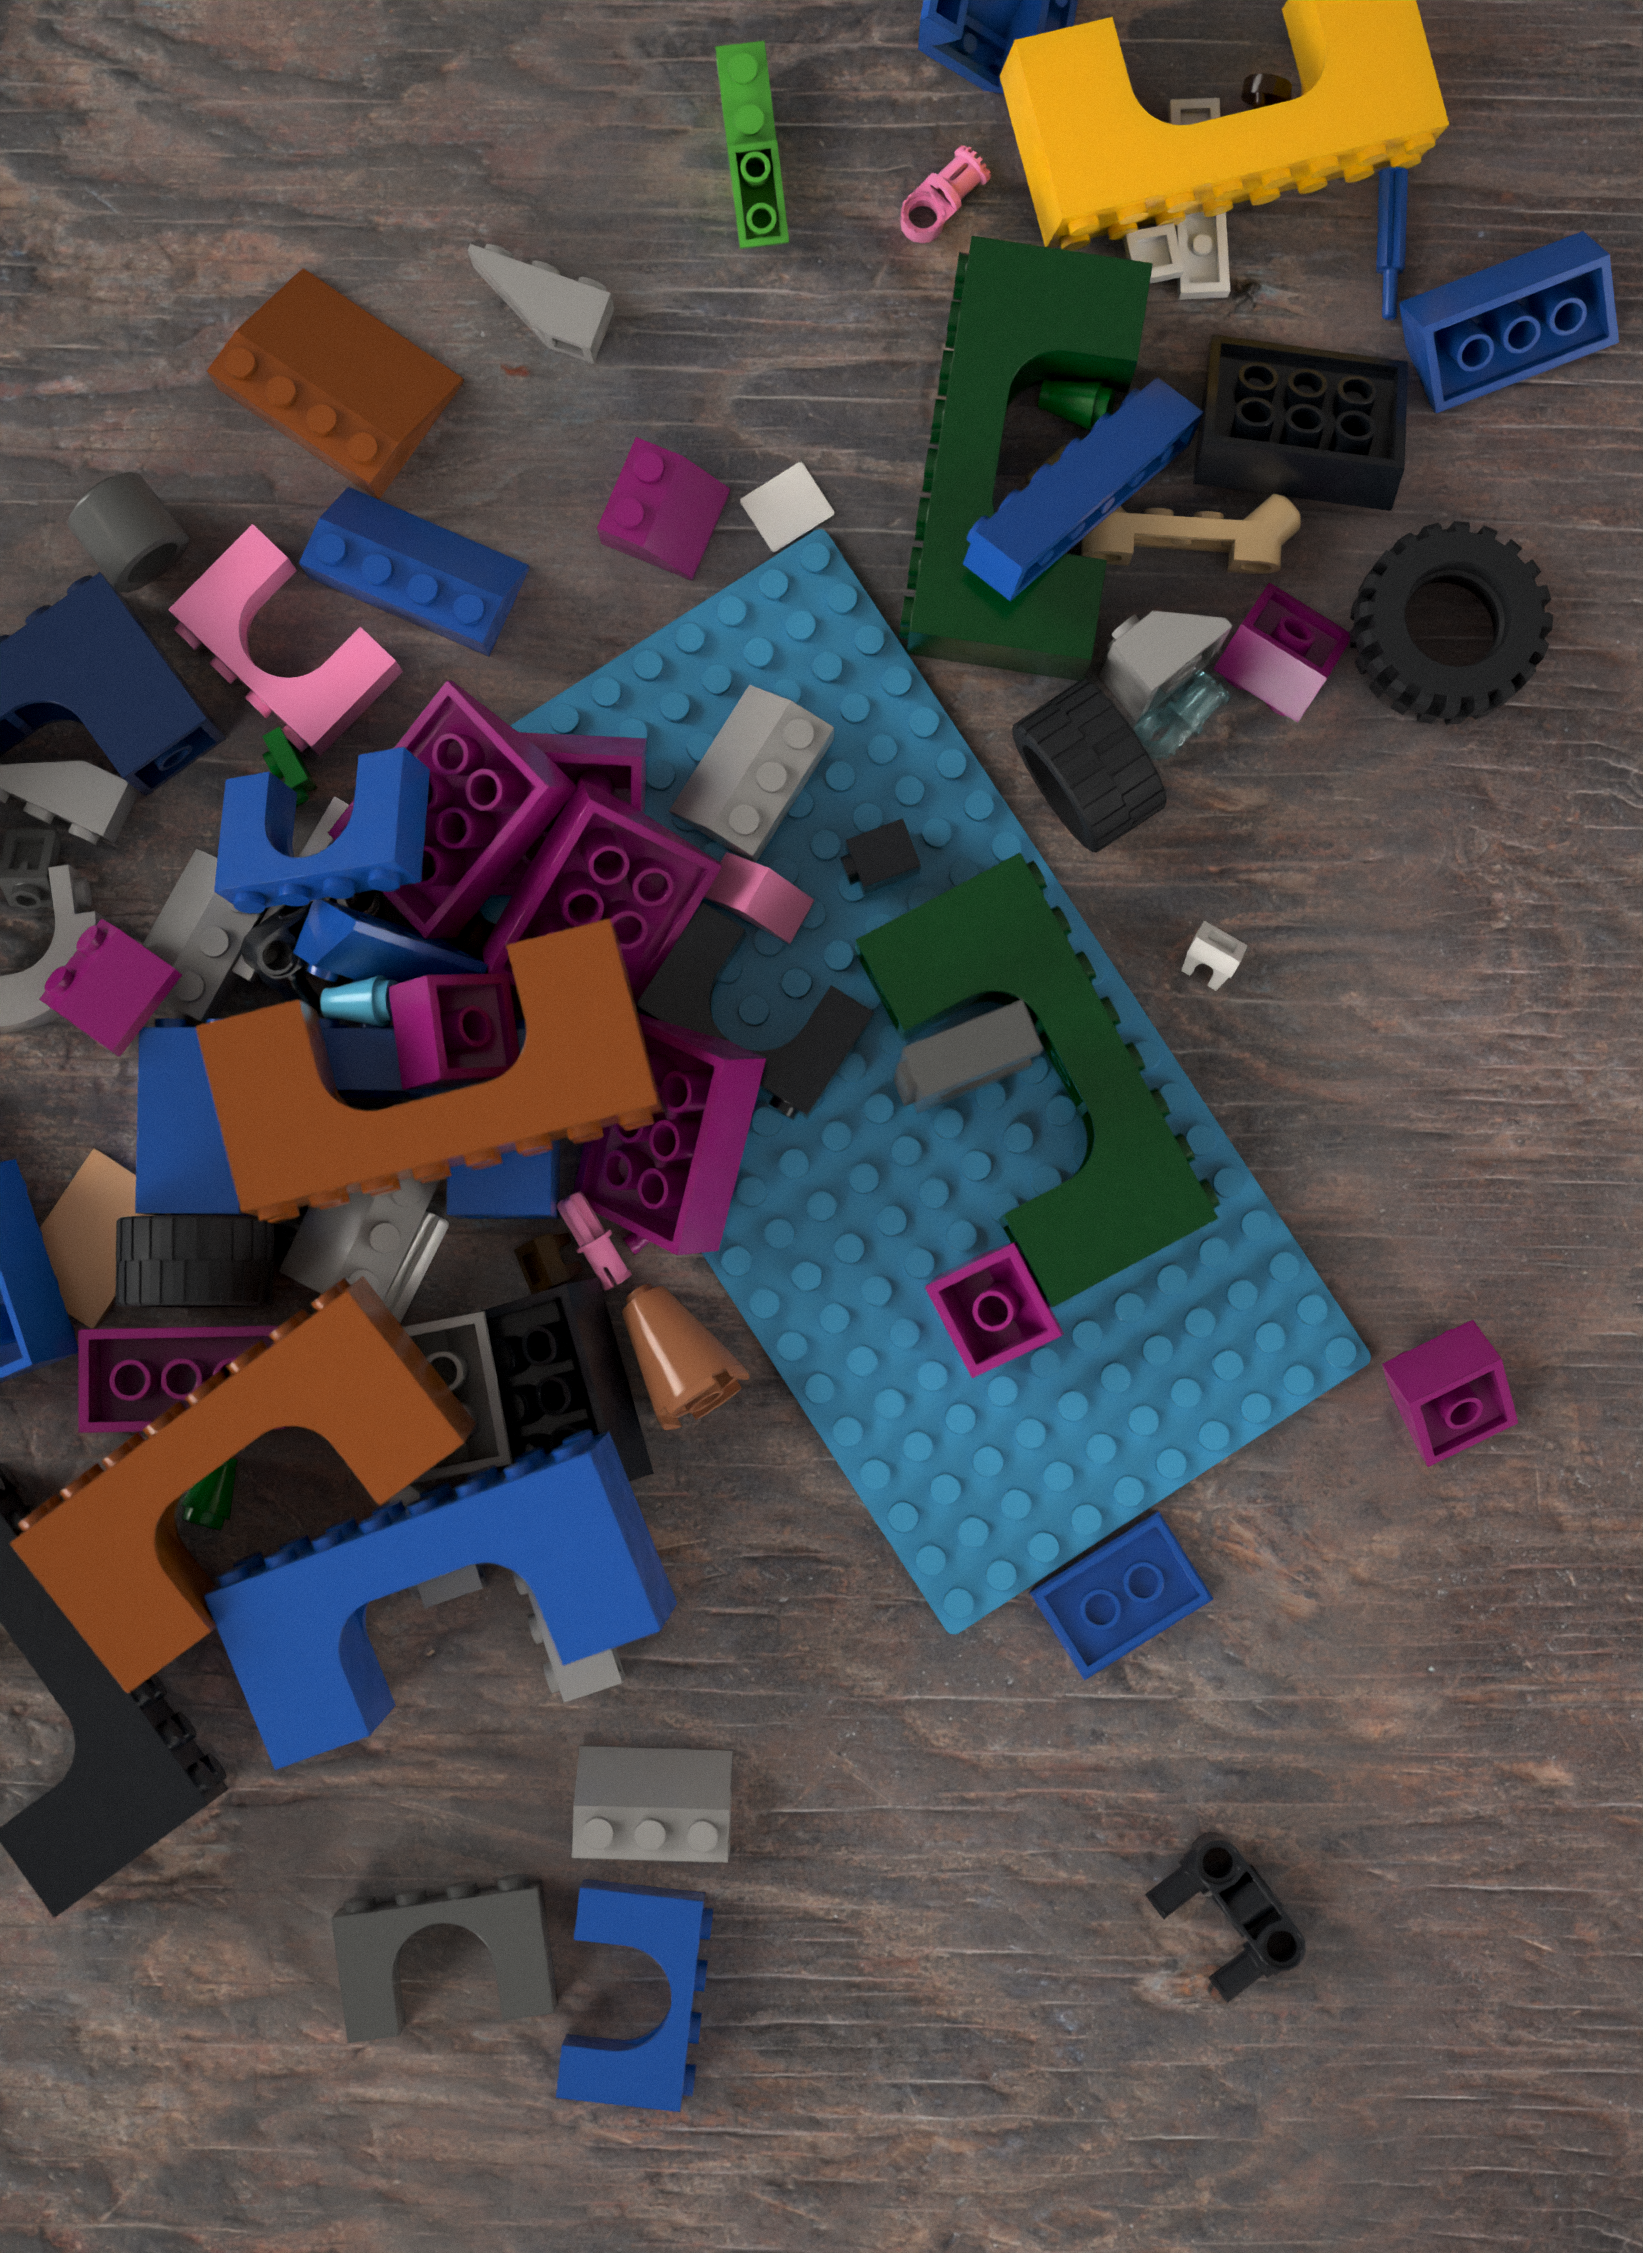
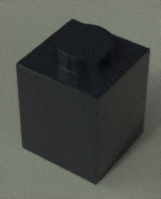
[840,818,921,895]

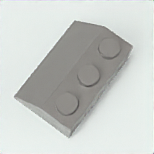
[1099,611,1232,722]
[669,685,834,863]
[142,848,269,1024]
[278,1177,440,1301]
[403,1311,513,1483]
[572,1745,733,1863]

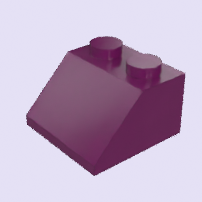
[597,437,731,581]
[1213,582,1350,723]
[39,918,182,1057]
[388,974,520,1090]
[925,1241,1064,1378]
[1382,1319,1518,1467]

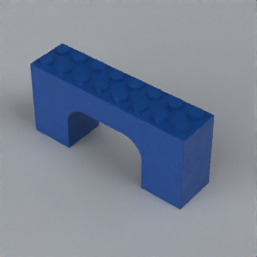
[135,1018,560,1219]
[204,1429,677,1770]

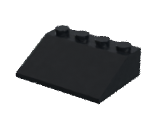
[1193,334,1408,511]
[476,1277,654,1481]

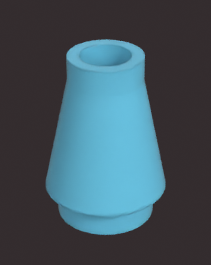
[321,975,398,1027]

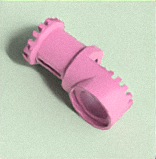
[900,145,991,243]

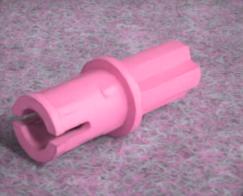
[557,1191,632,1291]

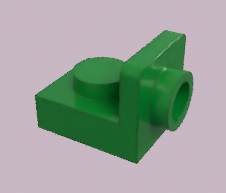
[262,726,318,808]

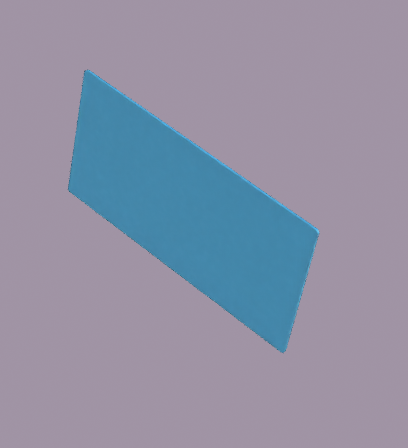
[479,529,1371,1634]

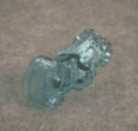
[1134,670,1231,760]

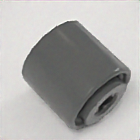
[68,472,190,593]

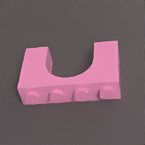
[168,524,403,756]

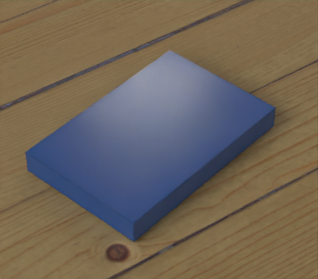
[1029,1511,1214,1680]

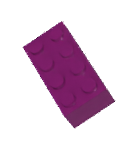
[78,1326,296,1433]

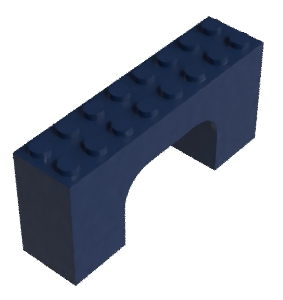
[0,572,227,797]

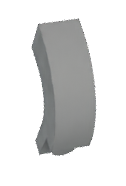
[0,864,107,1034]

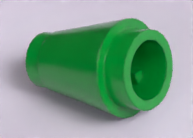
[1038,379,1115,430]
[181,1458,238,1531]

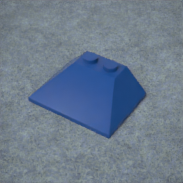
[918,0,1078,94]

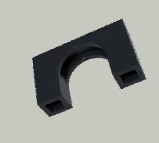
[636,902,874,1120]

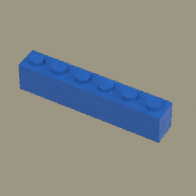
[963,377,1204,601]

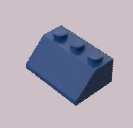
[293,898,488,984]

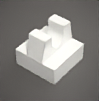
[1123,223,1184,283]
[1181,921,1248,991]

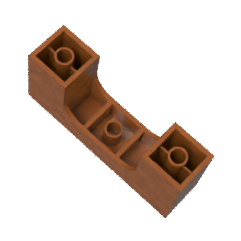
[195,919,663,1223]
[9,1276,476,1694]

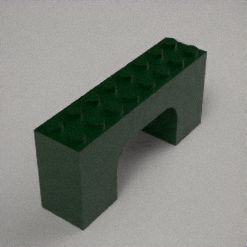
[899,236,1153,681]
[855,853,1220,1308]

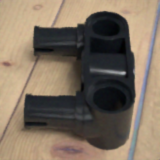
[241,890,387,1015]
[1145,1832,1306,2003]

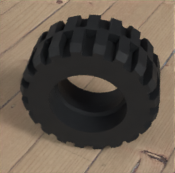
[1349,521,1553,725]

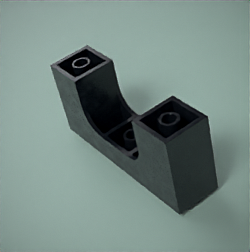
[0,1463,228,1918]

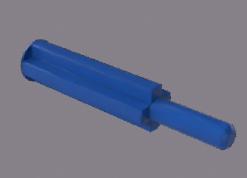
[1376,167,1409,321]

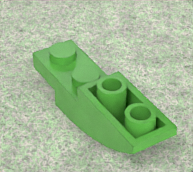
[715,41,789,249]

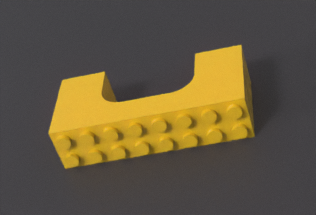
[999,0,1449,251]

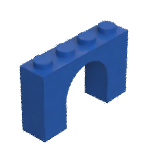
[214,747,430,914]
[556,1879,714,2112]

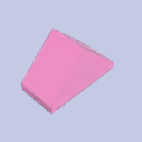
[704,852,815,945]

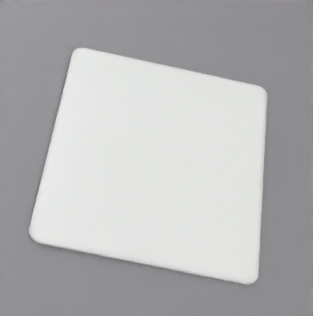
[740,462,834,552]

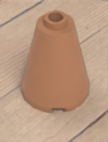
[622,1283,750,1430]

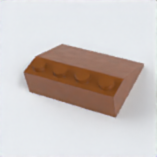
[207,268,464,500]

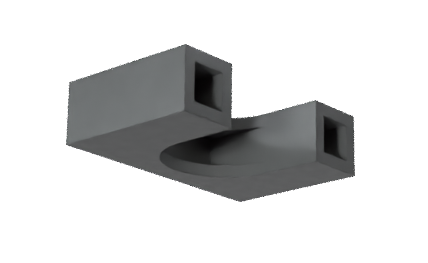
[893,1000,1043,1114]
[331,1874,558,2043]

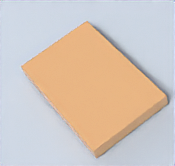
[40,1148,171,1329]

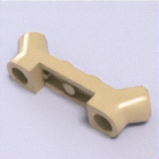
[1081,494,1301,574]

